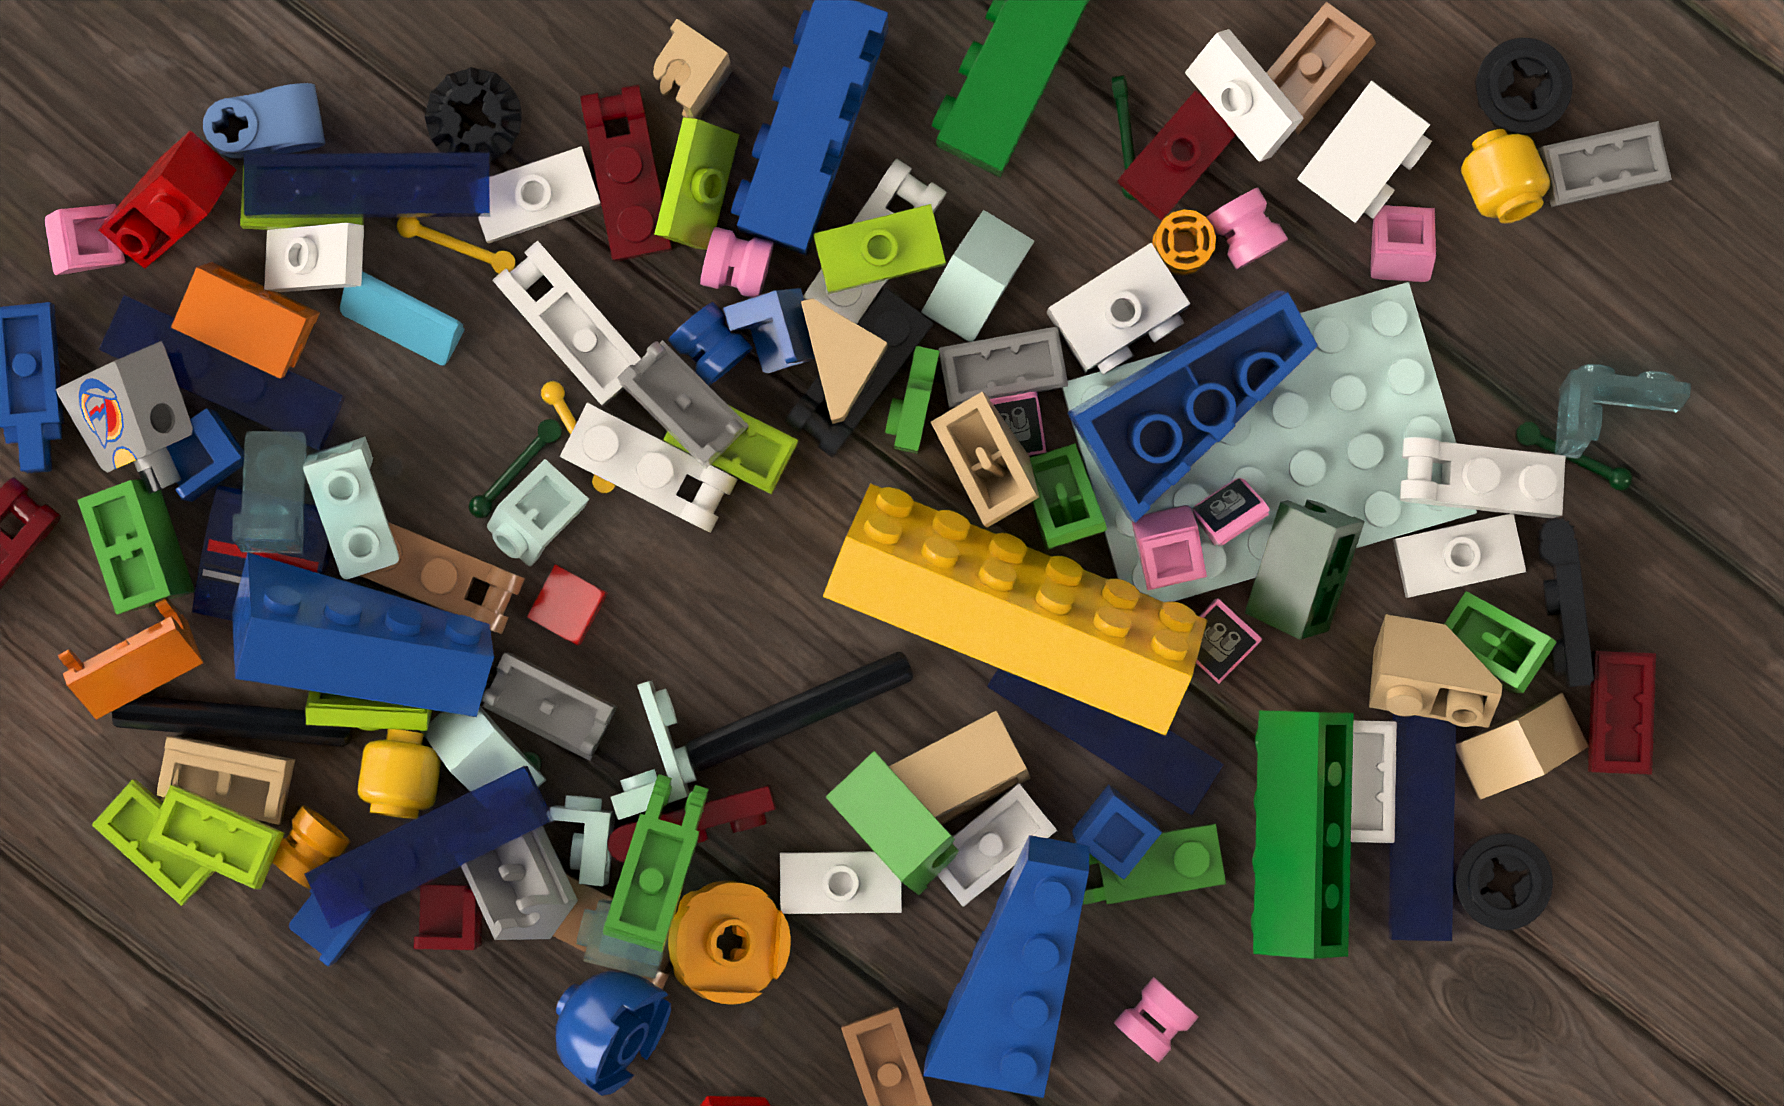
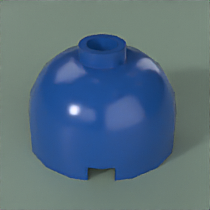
[555,970,671,1096]

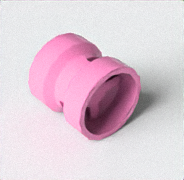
[1206,188,1288,270]
[700,227,774,298]
[1114,977,1199,1063]

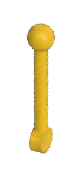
[396,214,516,274]
[541,381,616,493]

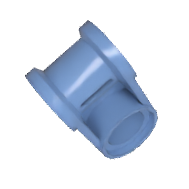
[203,83,325,159]

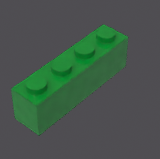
[931,0,1089,178]
[1251,710,1354,959]

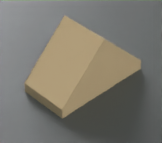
[801,298,888,424]
[931,392,1039,528]
[1453,692,1589,799]

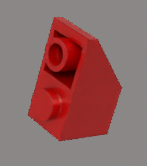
[98,130,237,269]

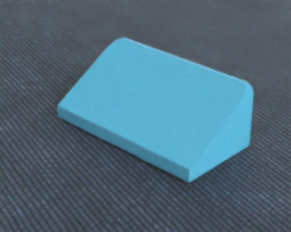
[340,271,465,365]

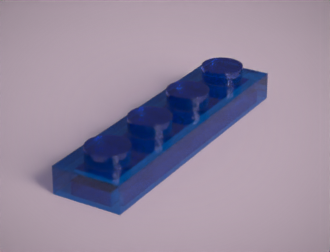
[244,153,490,218]
[99,295,346,451]
[986,668,1224,815]
[1389,714,1456,941]
[305,766,554,929]

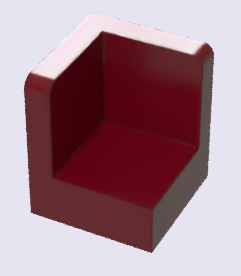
[414,884,483,950]

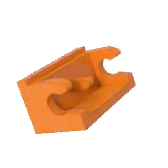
[171,262,320,379]
[58,598,203,720]

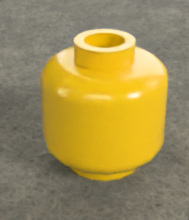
[1461,129,1551,224]
[357,729,441,819]

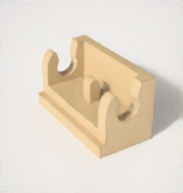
[653,19,733,120]
[889,711,1030,824]
[157,735,295,825]

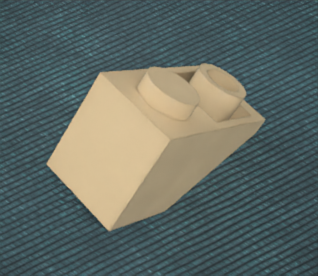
[1369,614,1503,728]

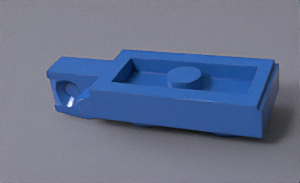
[0,302,64,474]

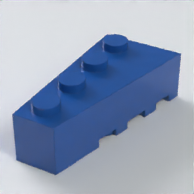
[731,0,888,256]
[1067,290,1318,523]
[232,552,494,717]
[923,835,1090,1098]

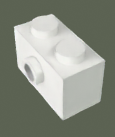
[1297,80,1432,223]
[1046,243,1190,375]

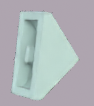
[921,210,1035,342]
[421,706,546,810]

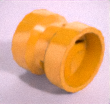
[1152,209,1216,276]
[272,805,351,889]

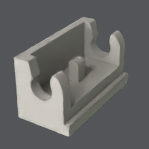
[617,340,749,469]
[482,653,617,761]
[451,806,578,940]

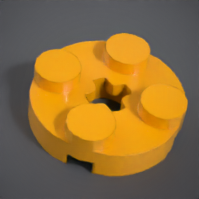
[668,881,791,1004]

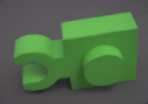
[885,346,940,454]

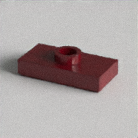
[1117,90,1236,221]
[1588,651,1656,775]

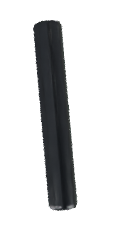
[686,652,913,771]
[112,696,353,747]

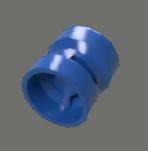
[668,302,753,386]

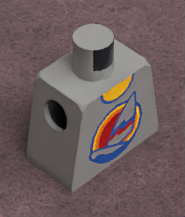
[56,341,193,494]

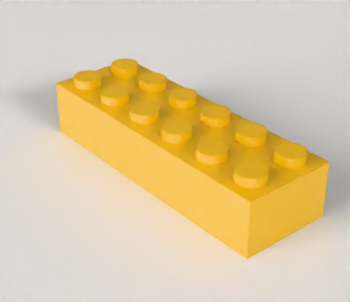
[823,483,1207,736]

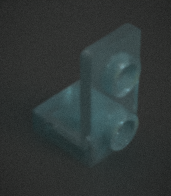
[1555,364,1691,459]
[232,431,307,553]

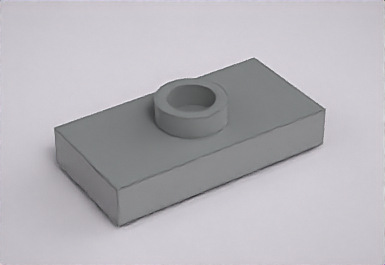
[1538,121,1672,207]
[938,326,1068,408]

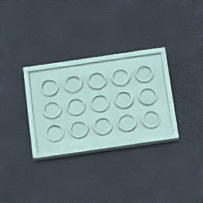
[1062,282,1477,602]

